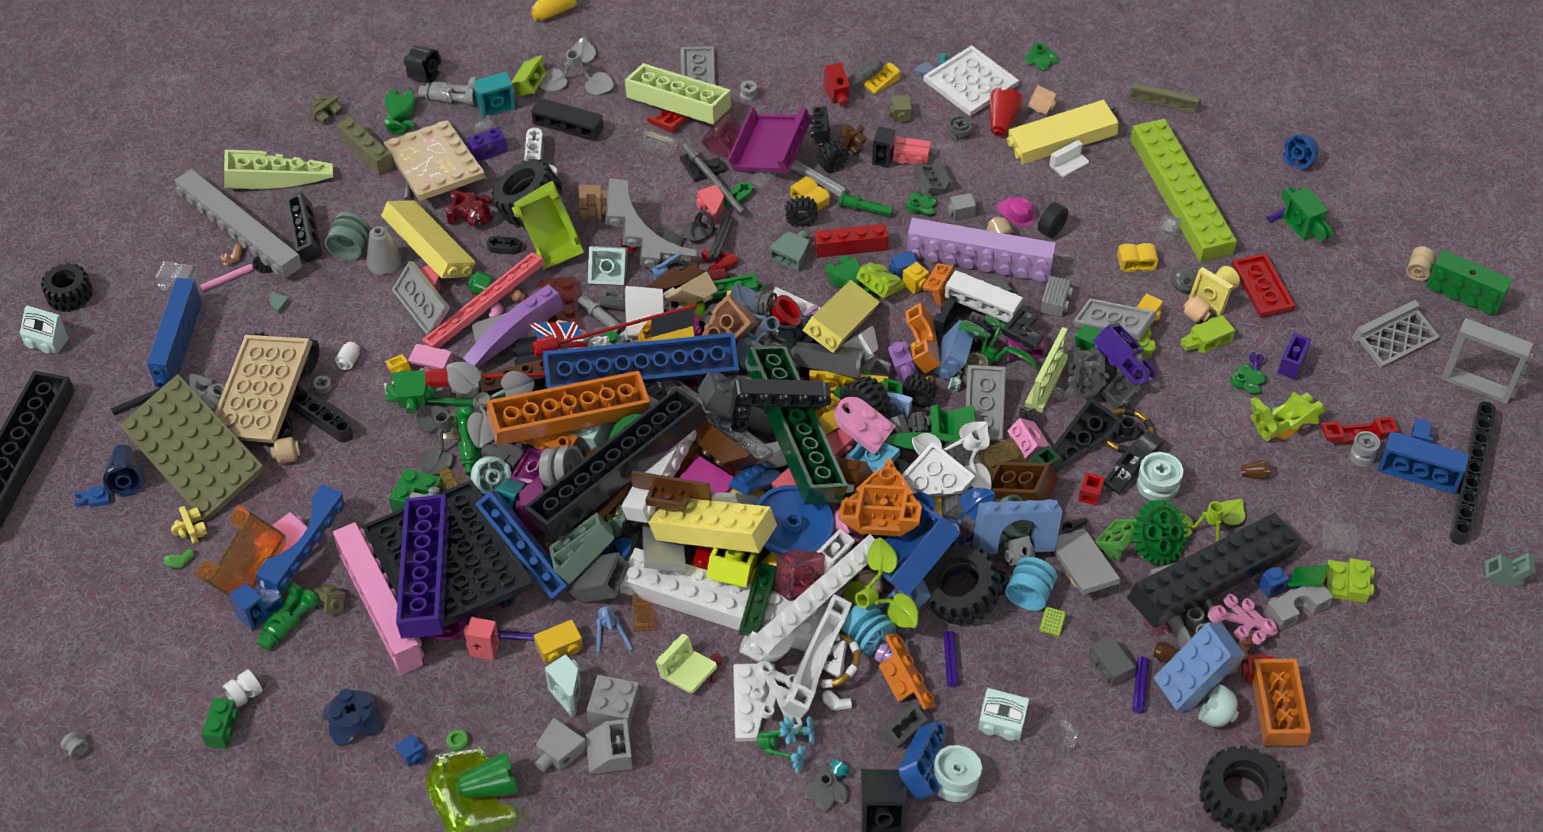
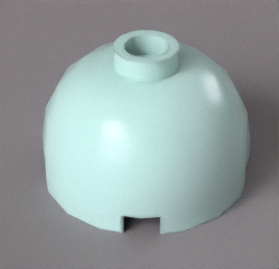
[471,456,511,495]
[1198,684,1239,727]

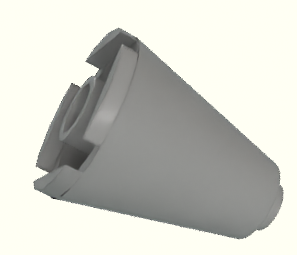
[366,226,402,275]

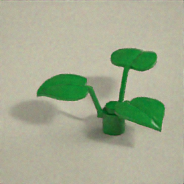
[958,315,1036,369]

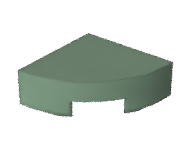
[270,292,289,314]

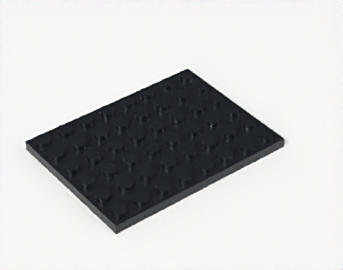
[361,480,534,638]

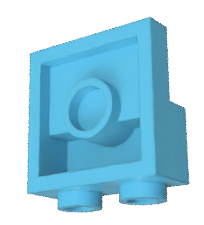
[845,442,900,473]

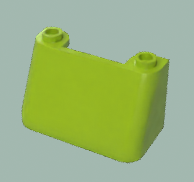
[512,181,584,269]

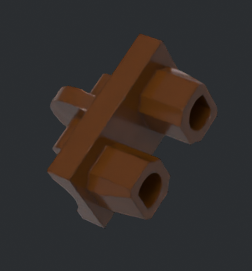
[840,124,867,155]

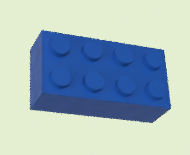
[1377,431,1469,494]

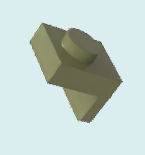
[314,584,345,615]

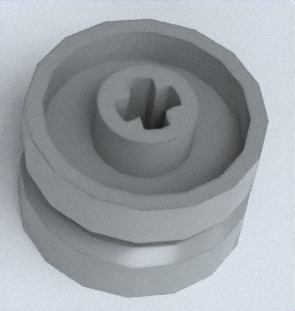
[539,445,584,488]

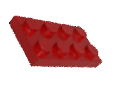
[1231,253,1295,318]

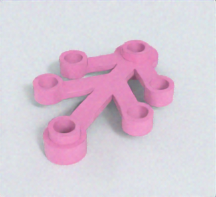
[1207,594,1278,645]

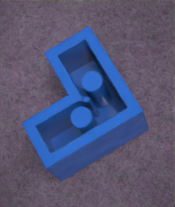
[229,583,284,631]

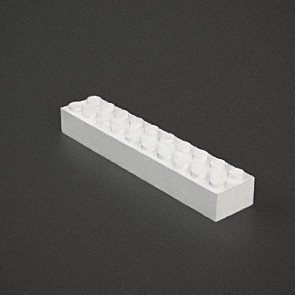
[620,548,824,652]

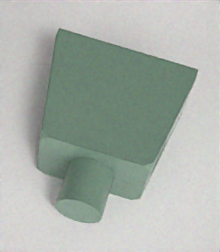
[769,231,810,272]

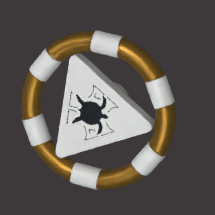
[817,634,861,688]

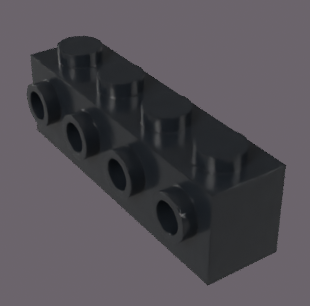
[531,98,603,141]

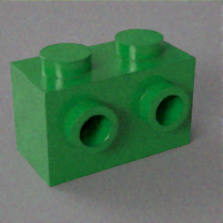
[201,697,239,749]

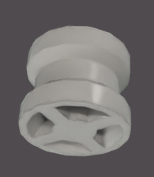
[740,80,757,101]
[60,731,89,759]

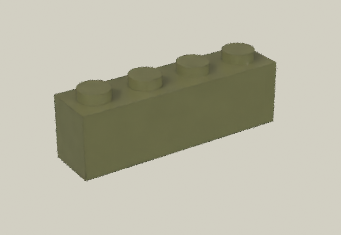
[336,117,393,176]

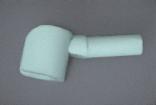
[948,370,962,391]

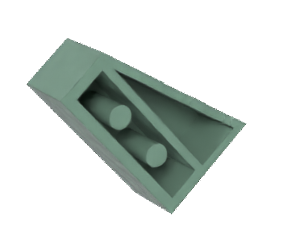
[549,513,615,584]

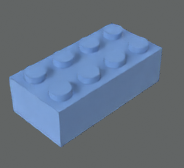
[1153,622,1245,710]

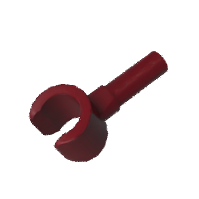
[710,653,722,683]

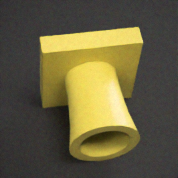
[1189,266,1240,316]

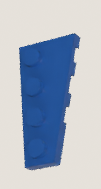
[729,461,782,495]

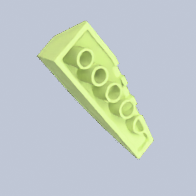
[224,150,333,189]

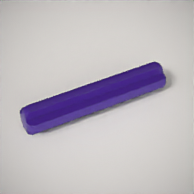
[943,631,959,687]
[1132,656,1149,714]

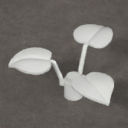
[912,422,991,490]

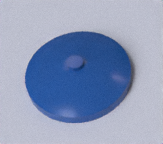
[756,485,834,559]

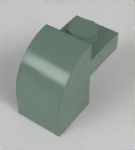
[1485,553,1535,587]

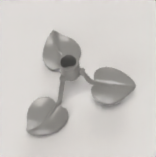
[539,37,614,95]
[446,362,534,448]

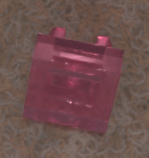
[1144,620,1171,636]

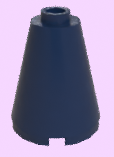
[103,444,144,497]

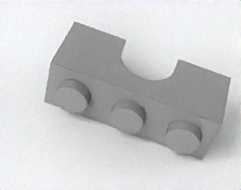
[1265,584,1333,631]

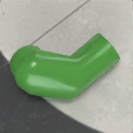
[163,549,195,568]

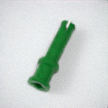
[839,191,893,218]

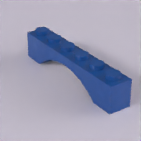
[255,484,345,595]

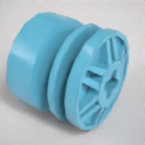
[1005,557,1057,611]
[841,603,896,656]

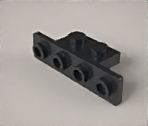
[934,295,970,351]

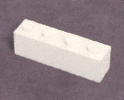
[945,270,1023,323]

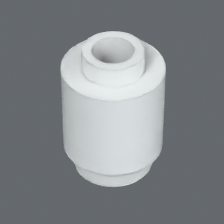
[335,342,360,370]

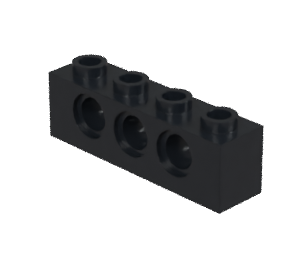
[285,192,322,263]

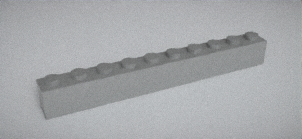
[174,169,302,278]

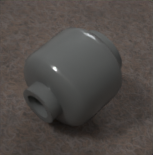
[1171,266,1197,292]

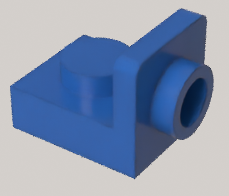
[395,734,427,767]

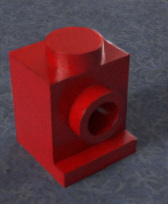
[1078,472,1105,506]

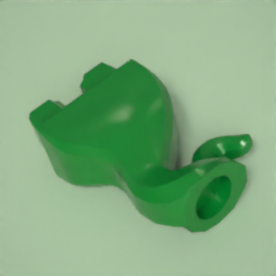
[384,90,417,135]
[825,255,876,297]

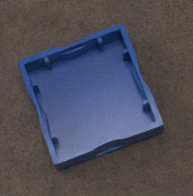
[876,500,961,596]

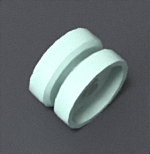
[1136,452,1184,501]
[932,745,982,802]

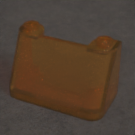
[194,505,287,597]

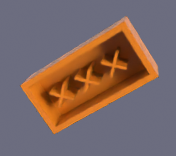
[1251,659,1311,746]

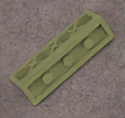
[1129,83,1200,114]

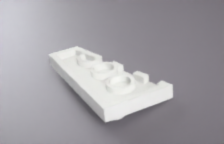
[734,663,775,742]

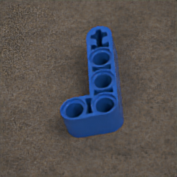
[899,720,946,800]

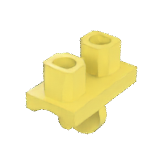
[171,506,208,545]

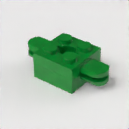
[1281,186,1333,242]

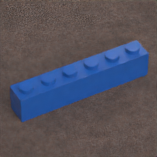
[475,490,571,599]

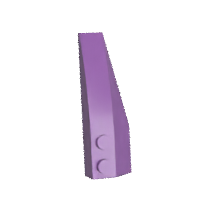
[463,284,564,368]

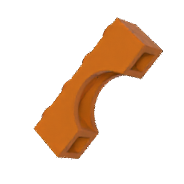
[905,303,941,373]

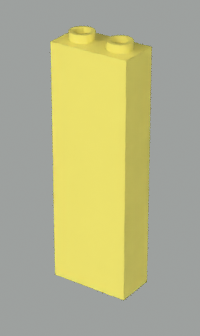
[1007,100,1119,164]
[381,201,476,278]
[803,280,880,353]

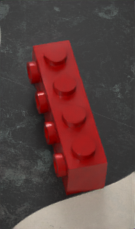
[814,223,889,258]

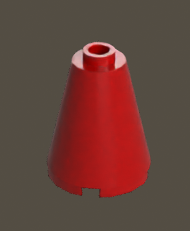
[990,87,1024,137]

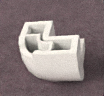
[739,631,796,663]

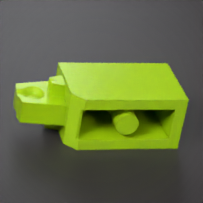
[511,55,547,96]
[1180,315,1235,353]

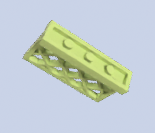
[1025,327,1068,412]

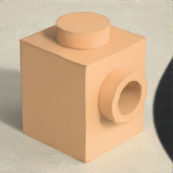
[1028,85,1056,115]

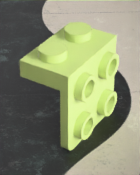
[656,634,717,693]

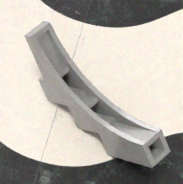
[605,178,697,268]

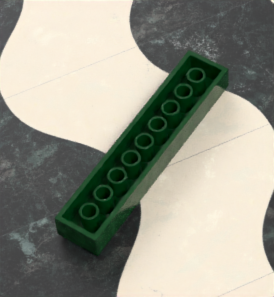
[745,346,848,505]

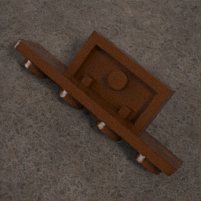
[631,471,711,511]

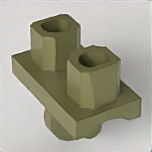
[310,94,342,124]

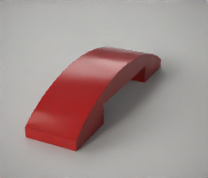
[1320,416,1399,445]

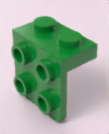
[929,405,976,449]

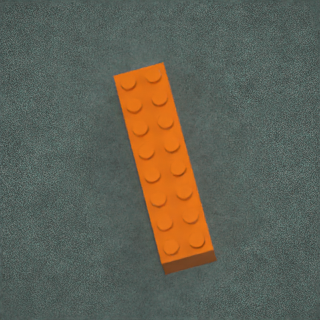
[487,371,650,446]

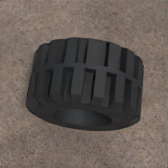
[40,263,93,312]
[839,376,892,418]

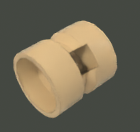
[1406,246,1436,281]

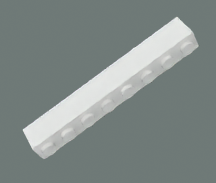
[753,534,875,654]

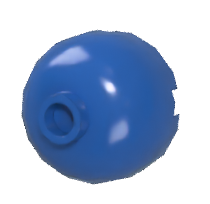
[1283,134,1319,170]

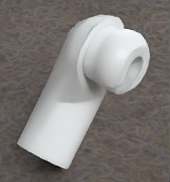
[822,690,852,711]

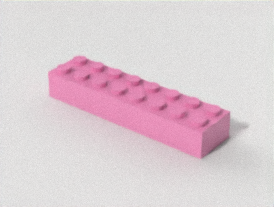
[333,522,425,676]

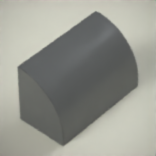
[875,703,928,746]

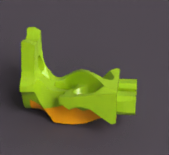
[1250,392,1325,441]

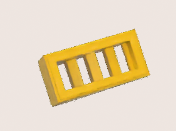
[863,62,900,95]

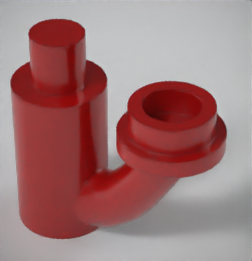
[701,248,738,270]

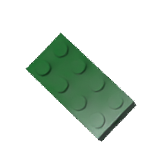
[1426,250,1513,316]

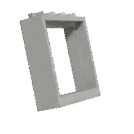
[1441,318,1533,404]

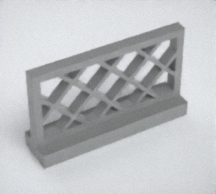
[1352,300,1440,368]

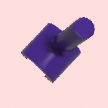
[1249,352,1264,370]

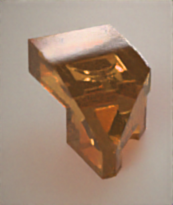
[632,594,655,632]

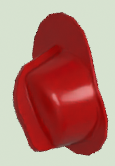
[772,295,801,326]

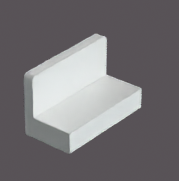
[1050,140,1089,177]

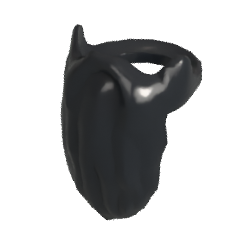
[682,210,718,241]

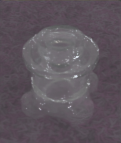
[473,115,494,134]

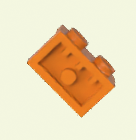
[922,263,955,306]

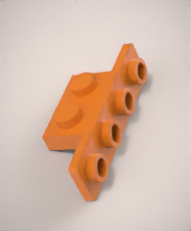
[878,633,936,710]

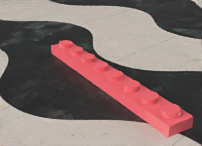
[422,252,545,349]

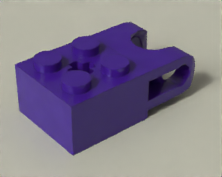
[1092,323,1157,384]

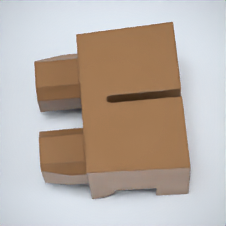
[579,185,607,221]

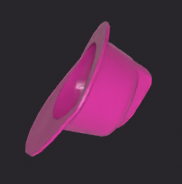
[997,197,1036,227]

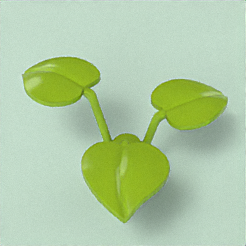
[1179,499,1245,542]
[842,538,919,628]

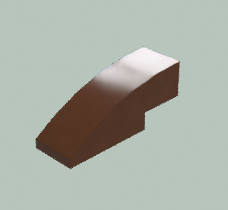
[646,261,703,292]

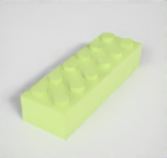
[625,63,731,124]

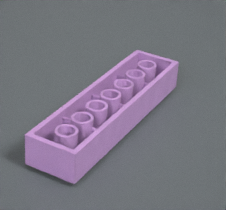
[907,218,1056,282]

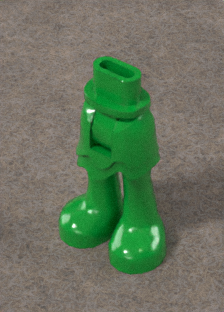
[455,406,487,476]
[256,581,320,651]

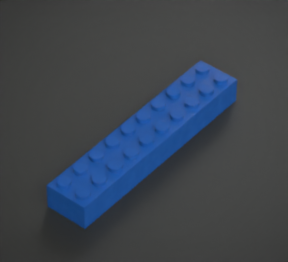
[543,333,739,389]

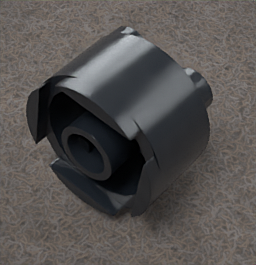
[403,45,441,82]

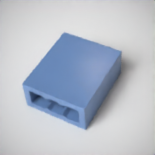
[933,320,974,380]

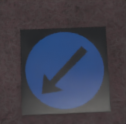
[602,533,639,562]

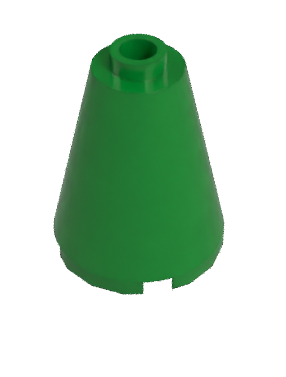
[456,752,518,798]

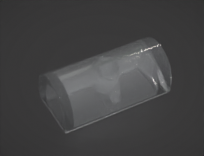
[643,129,679,156]

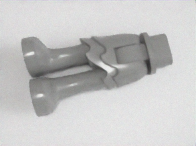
[418,77,478,105]

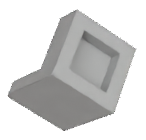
[863,357,891,378]

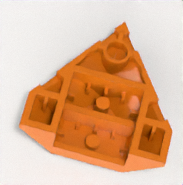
[838,458,922,536]

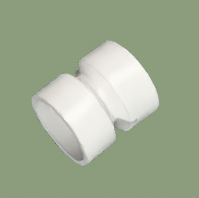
[222,669,263,708]

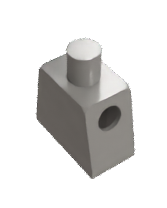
[535,718,586,772]

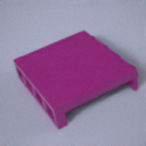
[728,107,812,173]

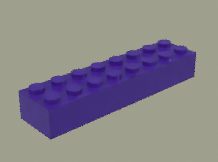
[396,494,450,639]

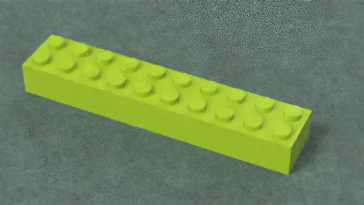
[1130,119,1237,263]

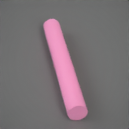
[200,264,254,292]

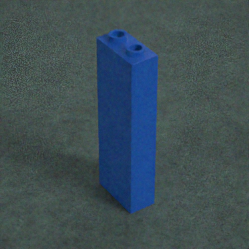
[147,278,202,388]

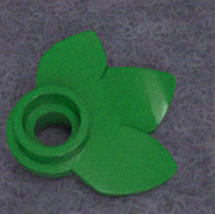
[1025,42,1059,71]
[906,191,937,215]
[1230,364,1267,394]

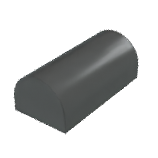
[600,291,626,311]

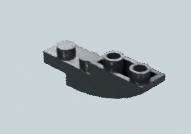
[1103,431,1165,495]

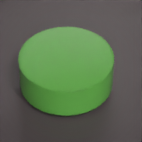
[446,730,469,752]

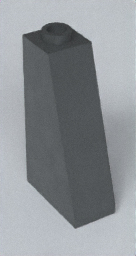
[791,342,865,378]

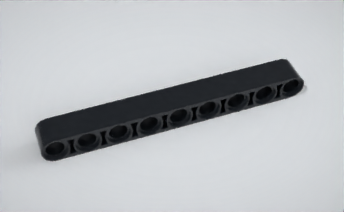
[1450,401,1496,545]

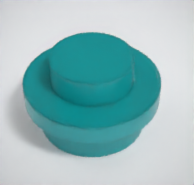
[830,758,850,777]

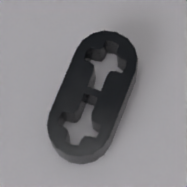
[487,236,521,255]

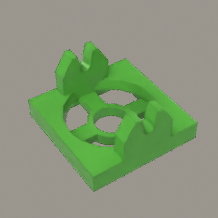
[1094,519,1137,561]

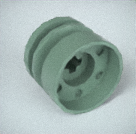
[325,212,371,260]

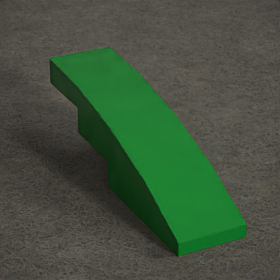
[884,432,960,452]

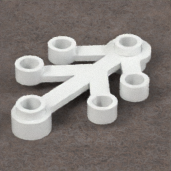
[750,661,802,730]

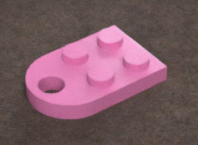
[834,397,895,455]

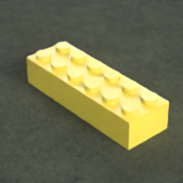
[648,498,777,553]

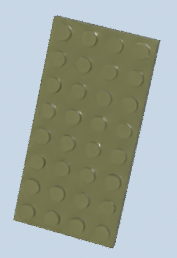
[119,374,266,522]

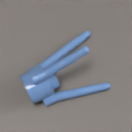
[650,252,681,280]
[596,607,633,653]

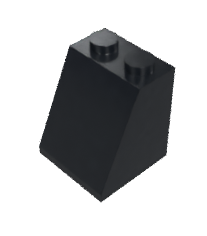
[861,769,907,832]

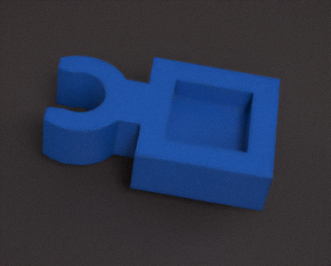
[74,485,110,507]

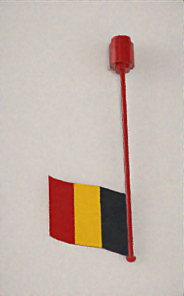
[531,303,697,358]

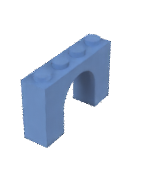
[972,499,1063,554]

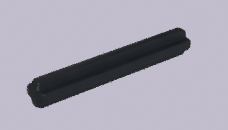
[708,215,734,262]

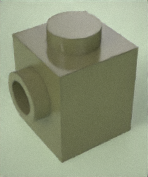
[889,95,911,122]

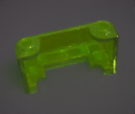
[425,748,516,832]

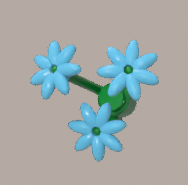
[757,716,815,773]

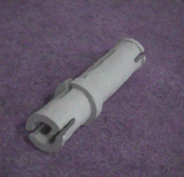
[577,295,624,334]

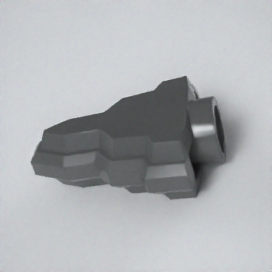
[848,55,884,89]

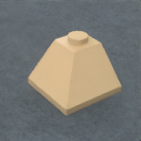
[663,271,718,303]

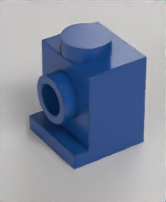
[1410,418,1433,443]
[1256,567,1289,599]

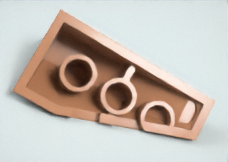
[702,295,760,344]

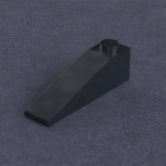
[1052,397,1122,468]

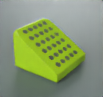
[1039,607,1066,637]

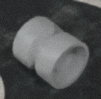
[1349,431,1380,467]

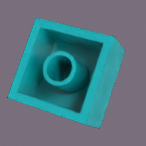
[473,72,515,118]

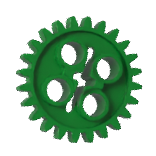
[1131,500,1188,565]

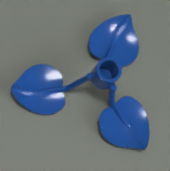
[913,488,995,576]

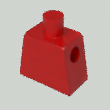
[823,63,850,106]

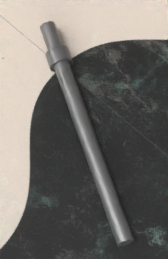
[682,143,745,216]

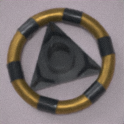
[1103,408,1154,453]

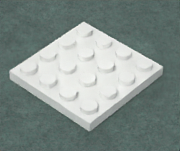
[923,46,1019,116]

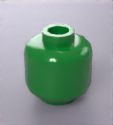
[468,271,493,295]

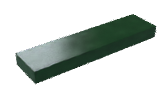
[739,563,778,636]

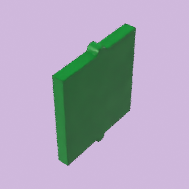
[1288,565,1330,587]

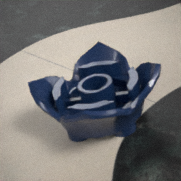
[323,689,383,746]

